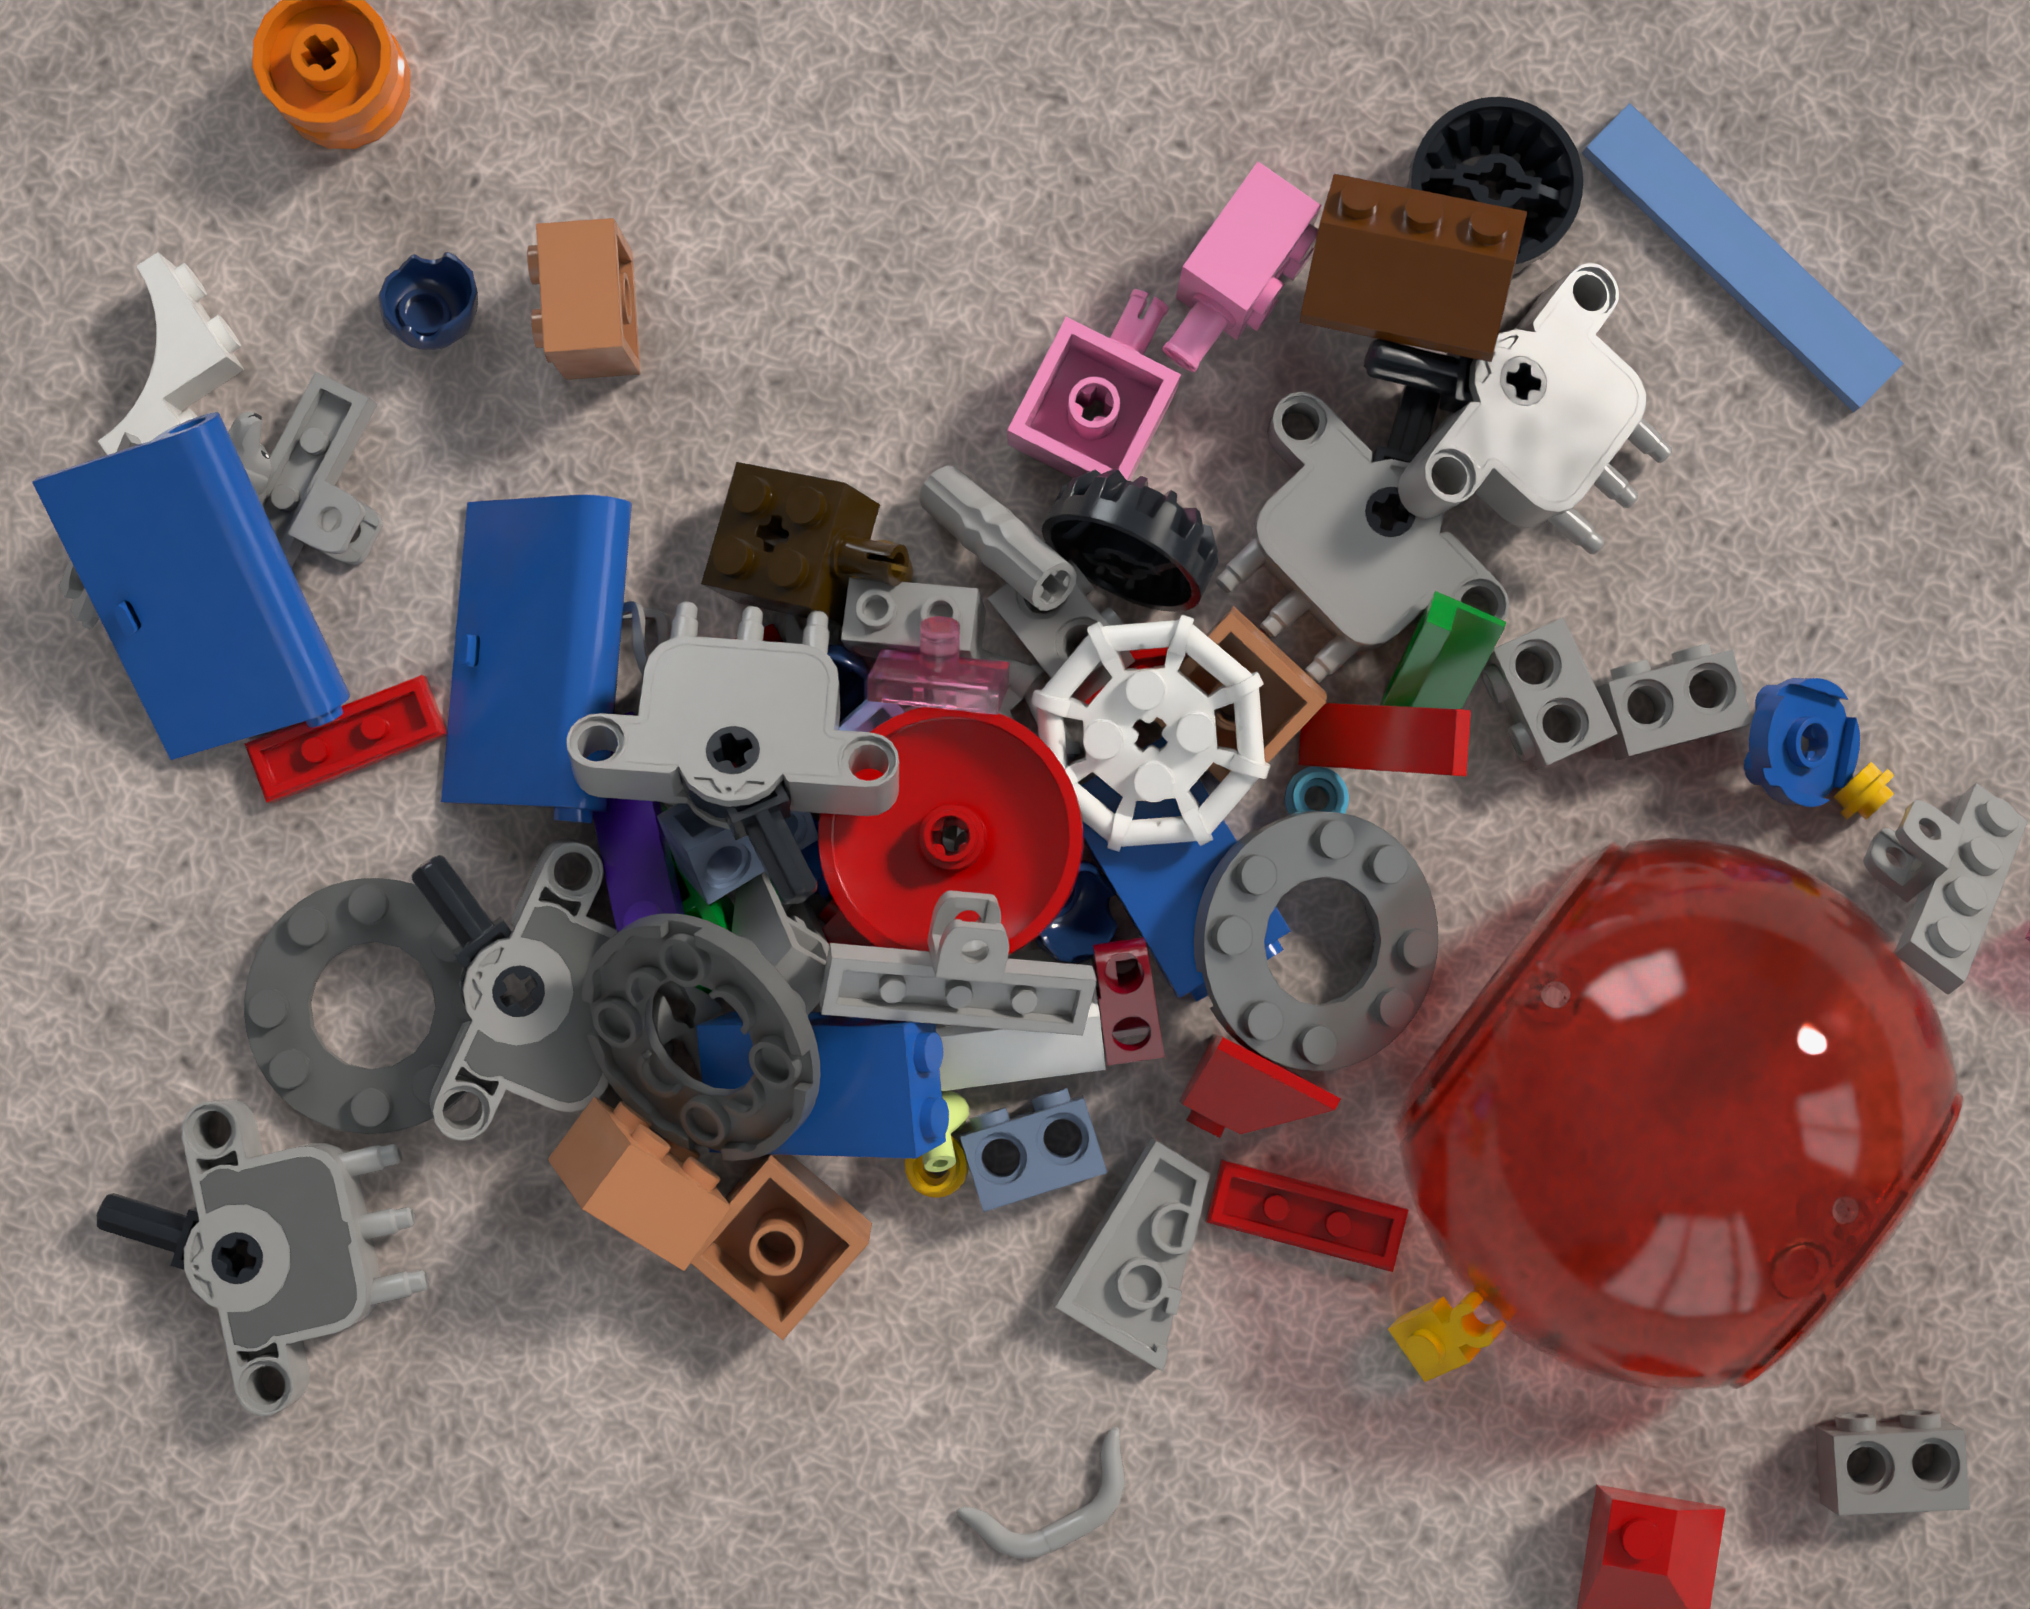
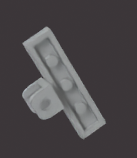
[258,371,383,568]
[1863,783,2028,995]
[819,891,1097,1036]

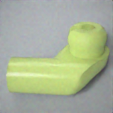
[922,1091,969,1172]

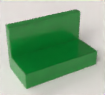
[1380,591,1506,709]

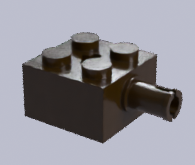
[701,462,909,626]

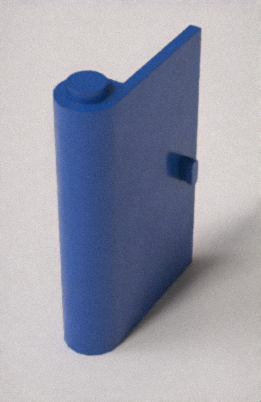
[32,412,350,760]
[441,495,632,824]

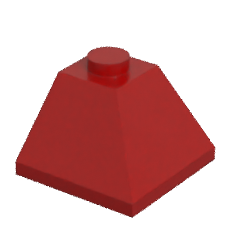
[1179,1034,1341,1138]
[1577,1484,1726,1609]

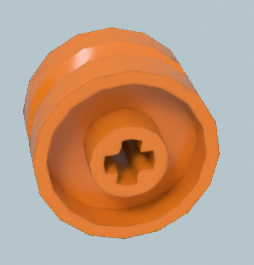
[252,0,411,149]

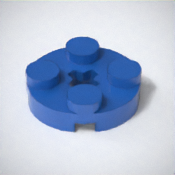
[1744,678,1860,807]

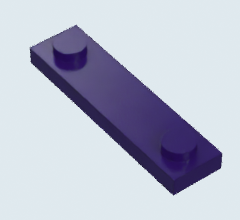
[593,711,685,933]

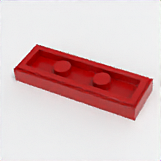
[244,675,447,804]
[1298,703,1471,776]
[1205,1159,1409,1272]

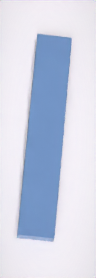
[1582,103,1904,412]

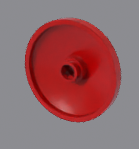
[818,704,1084,956]

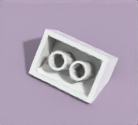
[935,940,1106,1091]

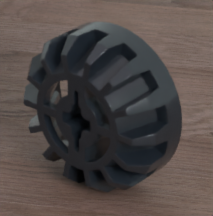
[1406,97,1583,274]
[1042,469,1218,612]

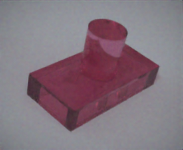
[868,616,1010,715]

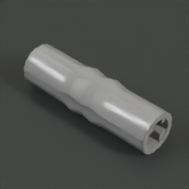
[919,466,1077,611]

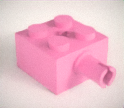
[1162,162,1322,372]
[1007,289,1181,481]

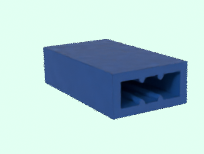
[1081,737,1291,1002]
[696,1012,949,1159]

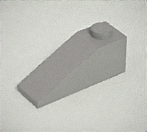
[732,872,829,1016]

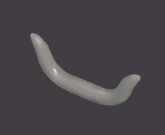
[956,1427,1125,1559]

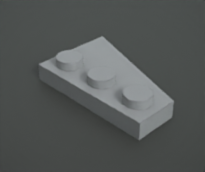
[1052,1137,1210,1372]

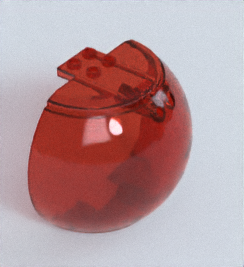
[1395,838,1963,1391]

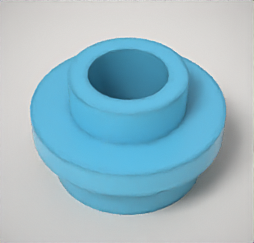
[1284,766,1349,814]

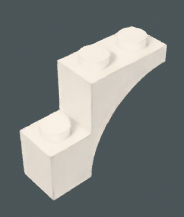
[98,252,244,455]

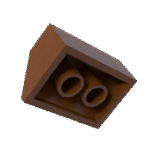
[1299,174,1527,362]

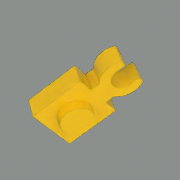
[1388,1291,1506,1382]

